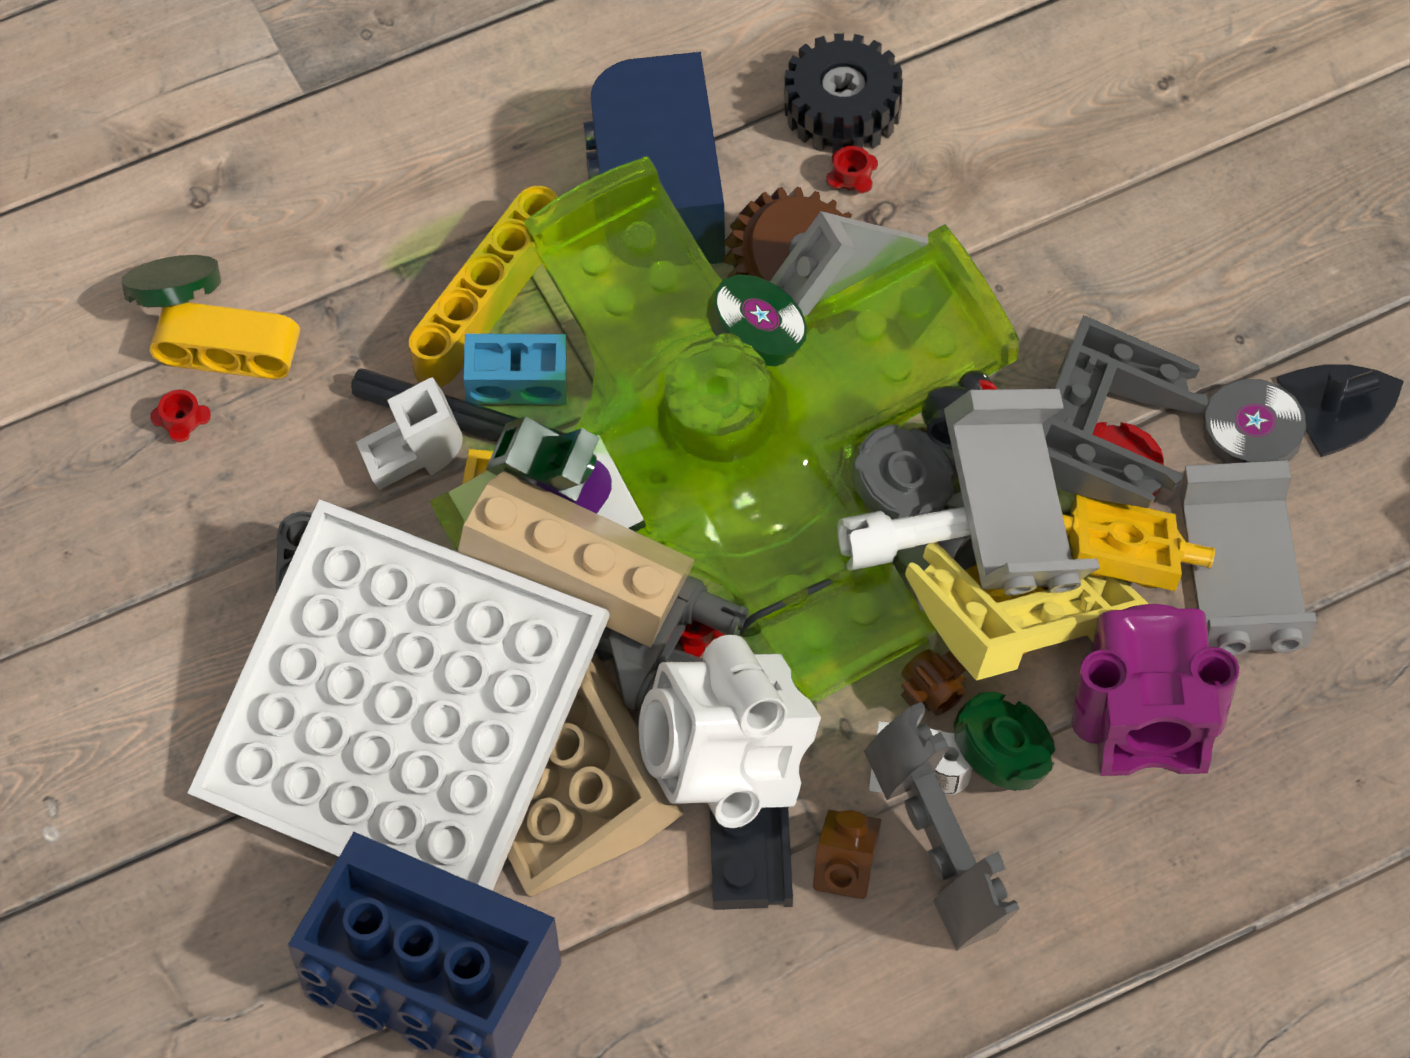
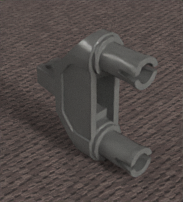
[600,576,749,711]

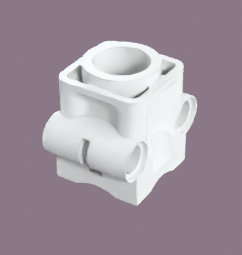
[639,634,821,828]

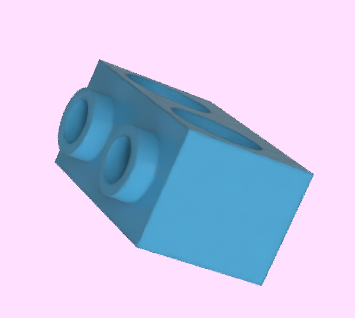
[464,334,567,405]

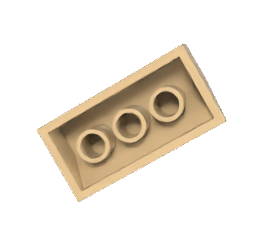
[458,471,695,648]

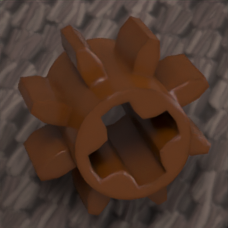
[901,649,966,716]

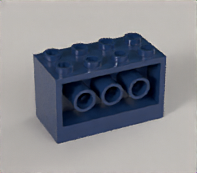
[288,832,562,1058]

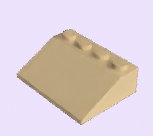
[507,651,685,896]

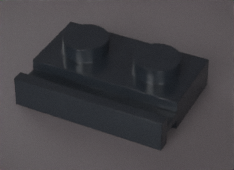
[709,807,793,910]

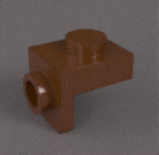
[813,809,882,899]

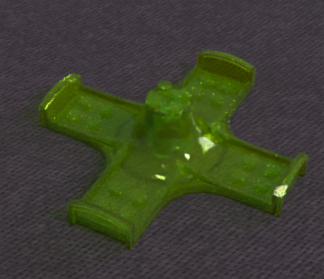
[429,156,1019,712]

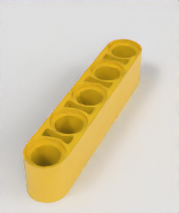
[409,185,562,387]

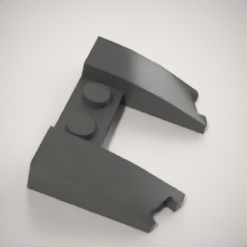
[1042,315,1208,508]
[864,702,1019,951]

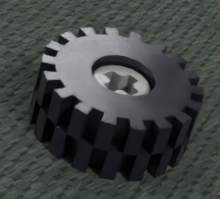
[784,33,903,154]

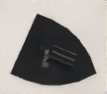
[1276,364,1404,457]

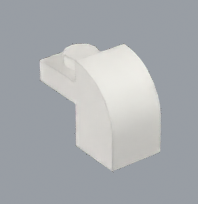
[356,377,463,490]

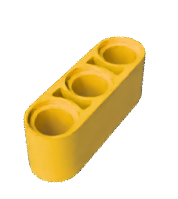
[149,302,301,379]

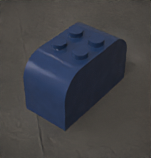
[583,52,725,270]

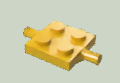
[1062,494,1215,591]

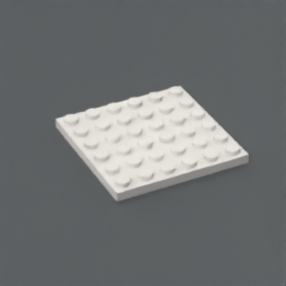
[188,499,610,891]

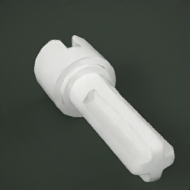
[837,506,970,571]

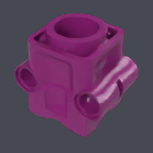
[1071,604,1239,776]

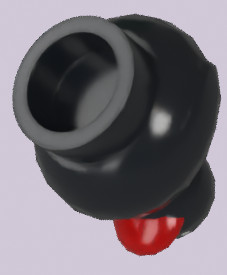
[921,370,997,449]

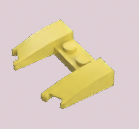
[905,540,1149,681]

